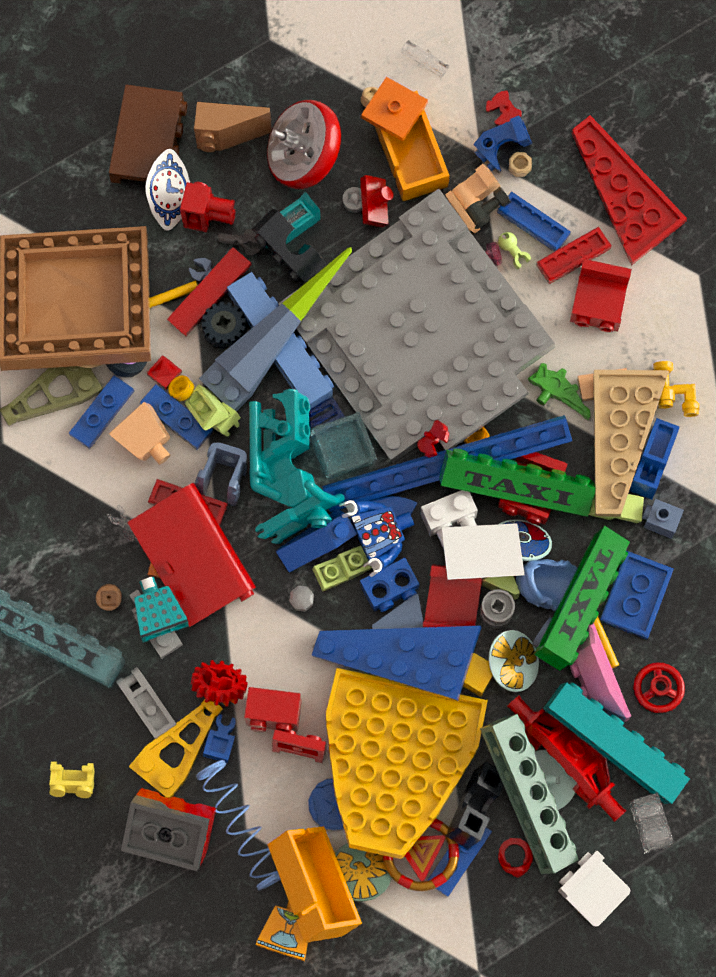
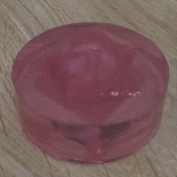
[485,241,502,266]

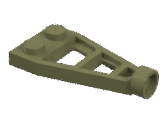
[0,366,103,426]

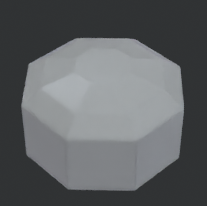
[289,586,314,612]

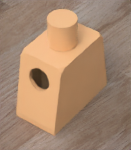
[109,402,171,465]

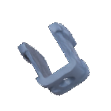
[195,443,247,506]

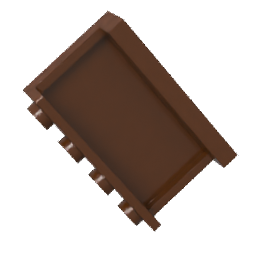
[109,85,187,184]

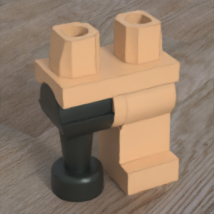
[445,164,511,233]

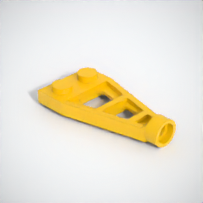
[129,699,223,798]

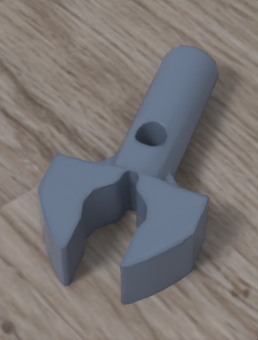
[189,258,212,284]

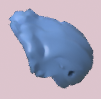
[516,559,577,612]

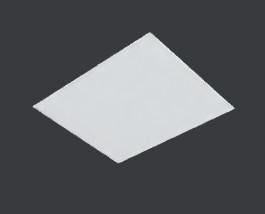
[442,524,525,580]

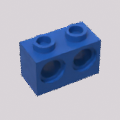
[360,558,419,612]

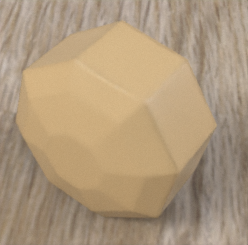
[509,152,532,177]

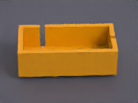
[375,91,449,201]
[267,826,362,943]

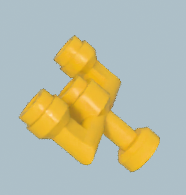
[653,361,700,417]

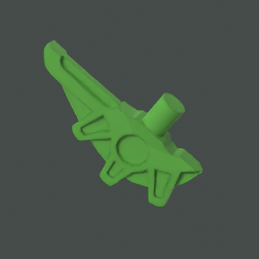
[528,363,590,420]

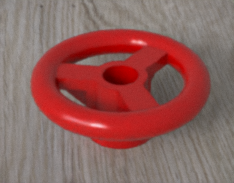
[634,662,685,713]

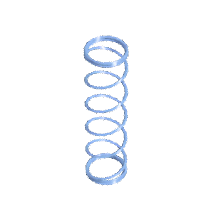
[196,760,281,890]

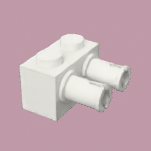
[420,490,478,549]

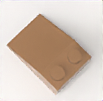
[194,102,272,152]

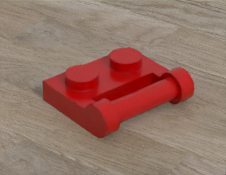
[272,730,326,764]

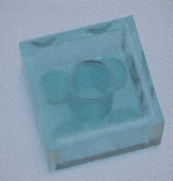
[309,412,377,481]

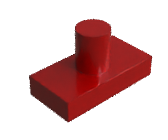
[360,175,394,228]

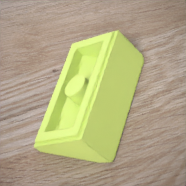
[185,384,230,430]

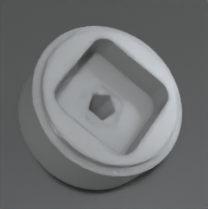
[343,187,362,213]

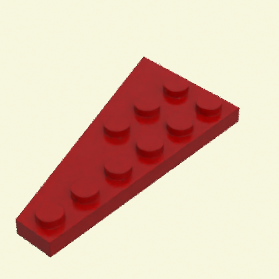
[571,115,687,266]

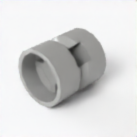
[480,589,515,629]

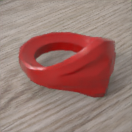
[498,838,533,878]

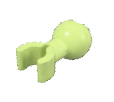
[498,232,531,269]

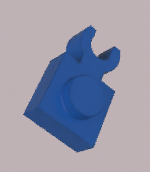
[203,714,236,763]

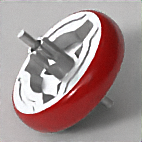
[267,100,341,189]

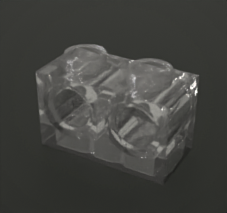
[629,793,674,854]

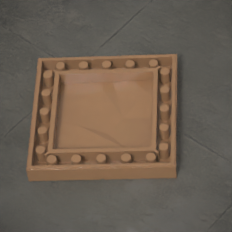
[0,226,151,371]

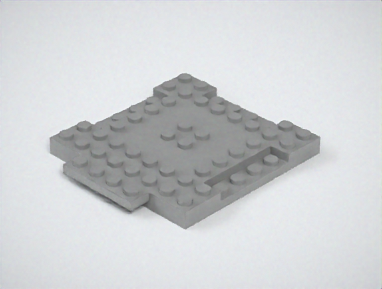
[278,189,555,463]

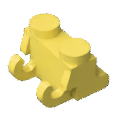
[49,762,95,798]

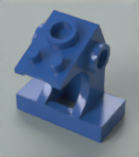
[473,116,532,172]

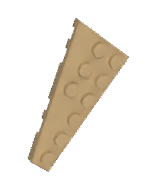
[593,370,669,517]

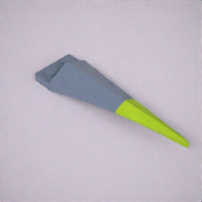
[199,247,352,412]

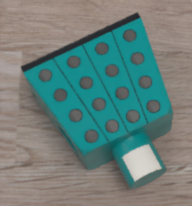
[134,577,189,642]

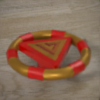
[383,819,459,891]

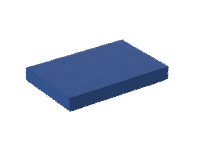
[600,551,674,640]

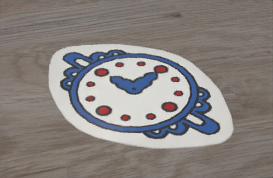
[146,149,190,230]

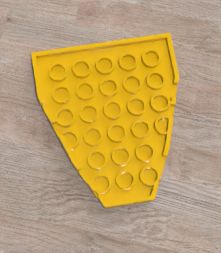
[325,668,488,859]

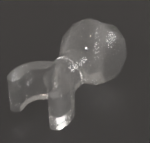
[107,505,137,541]

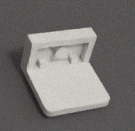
[558,851,630,927]

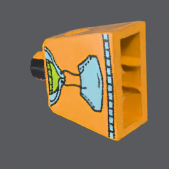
[256,901,308,962]

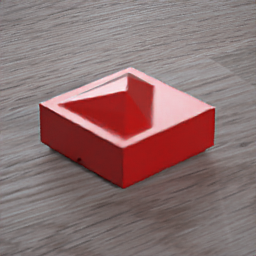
[147,355,182,390]

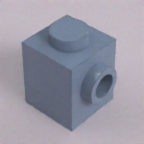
[642,499,684,539]

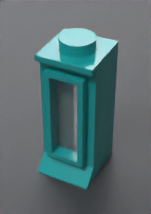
[265,192,320,248]

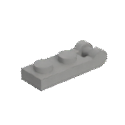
[116,667,177,739]

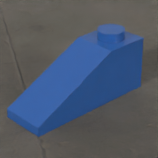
[275,509,358,572]

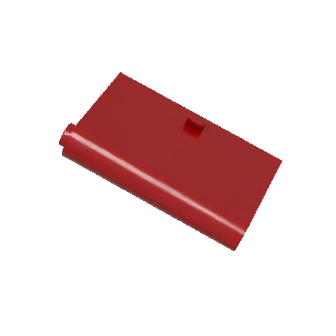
[127,483,256,627]

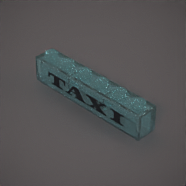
[0,589,125,689]

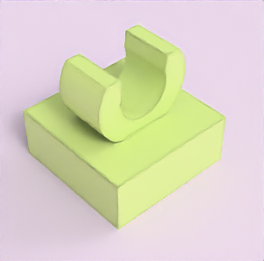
[213,402,241,436]

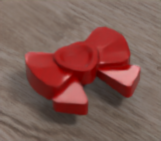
[486,90,522,126]
[417,420,449,458]

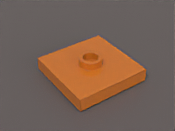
[361,76,428,142]

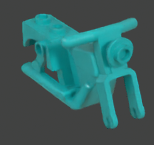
[249,389,345,544]

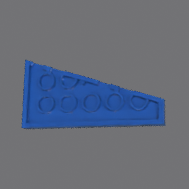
[312,626,481,701]

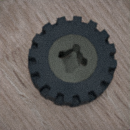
[202,302,246,349]

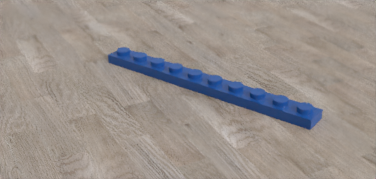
[323,415,572,512]

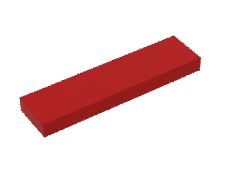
[167,247,252,337]

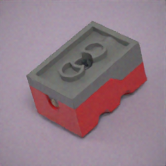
[121,788,216,871]

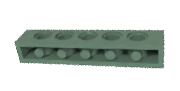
[480,714,579,874]

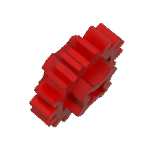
[191,660,248,706]

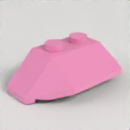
[570,623,631,722]

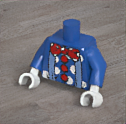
[339,500,414,577]

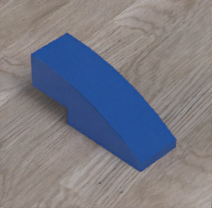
[629,418,680,500]

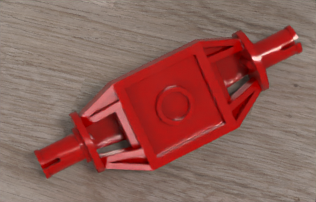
[507,695,626,822]

